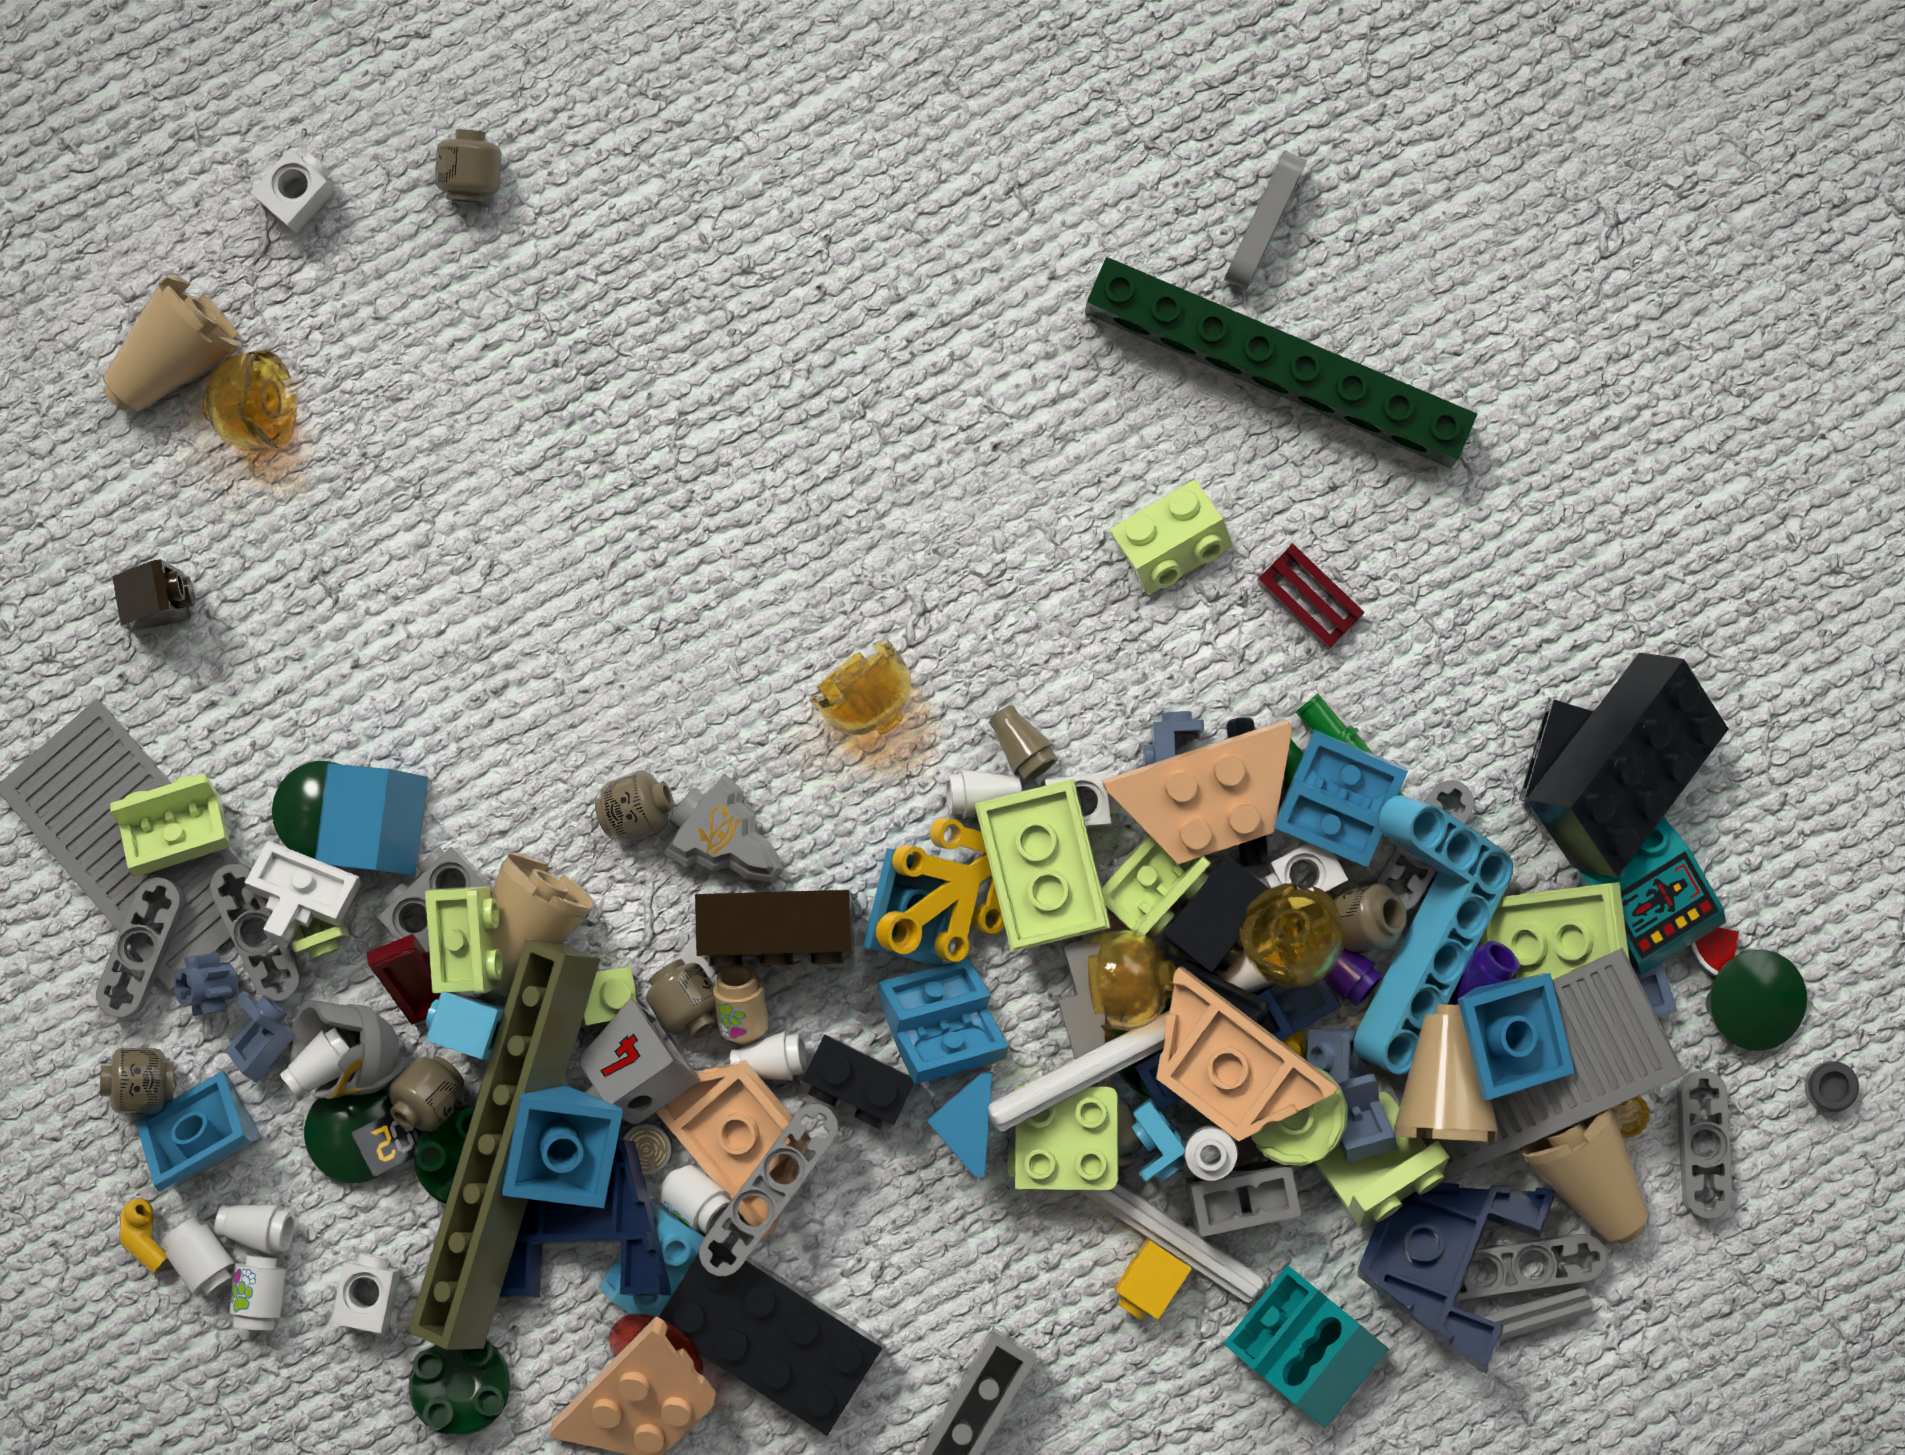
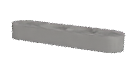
[699,1104,838,1276]
[1457,1234,1607,1300]

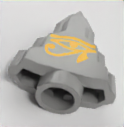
[664,773,784,883]

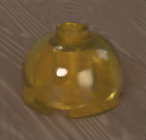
[202,350,297,451]
[809,639,912,735]
[1239,883,1345,988]
[1088,930,1176,1033]

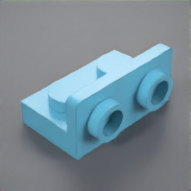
[1132,1097,1187,1182]
[598,1200,705,1324]

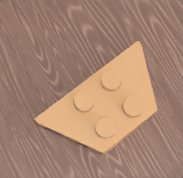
[1101,720,1292,864]
[1156,967,1341,1141]
[656,1060,811,1241]
[549,1316,716,1455]

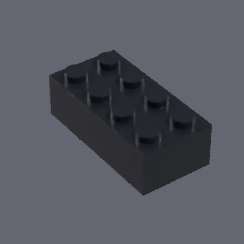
[1526,652,1729,878]
[659,1241,884,1436]

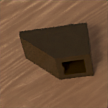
[112,559,195,631]

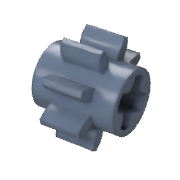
[174,953,238,1016]

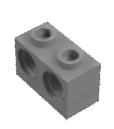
[377,847,494,957]
[1185,1160,1302,1237]

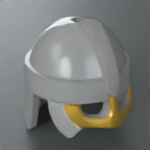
[289,1000,403,1099]

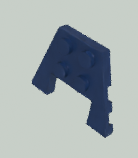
[499,1139,671,1298]
[1358,1183,1555,1374]

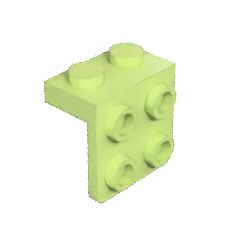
[1008,1085,1118,1190]
[1314,1092,1450,1227]

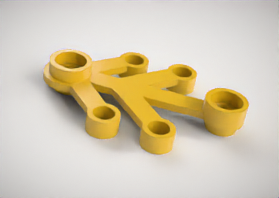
[876,818,1005,962]

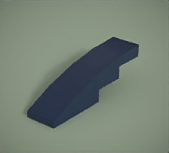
[1135,962,1342,1111]

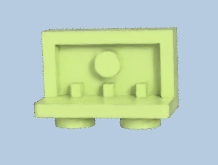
[1109,479,1233,595]
[109,774,231,878]
[1101,835,1210,938]
[425,886,503,994]

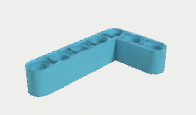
[1354,795,1513,1075]

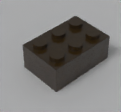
[695,890,854,967]

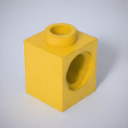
[1114,1237,1192,1321]

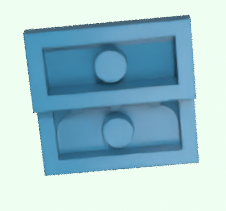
[1274,729,1408,868]
[877,958,1009,1084]

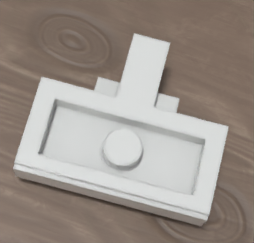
[244,841,361,948]

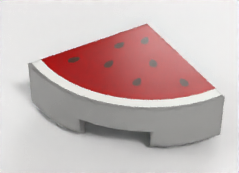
[1688,927,1739,977]

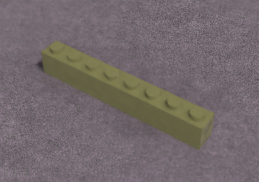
[408,939,601,1350]

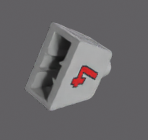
[579,999,700,1124]

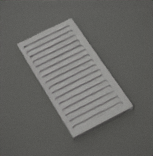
[0,698,269,991]
[1383,947,1685,1183]

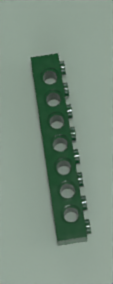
[1085,257,1477,469]

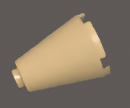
[103,274,241,411]
[482,852,594,998]
[1394,1004,1498,1142]
[1520,1108,1649,1244]

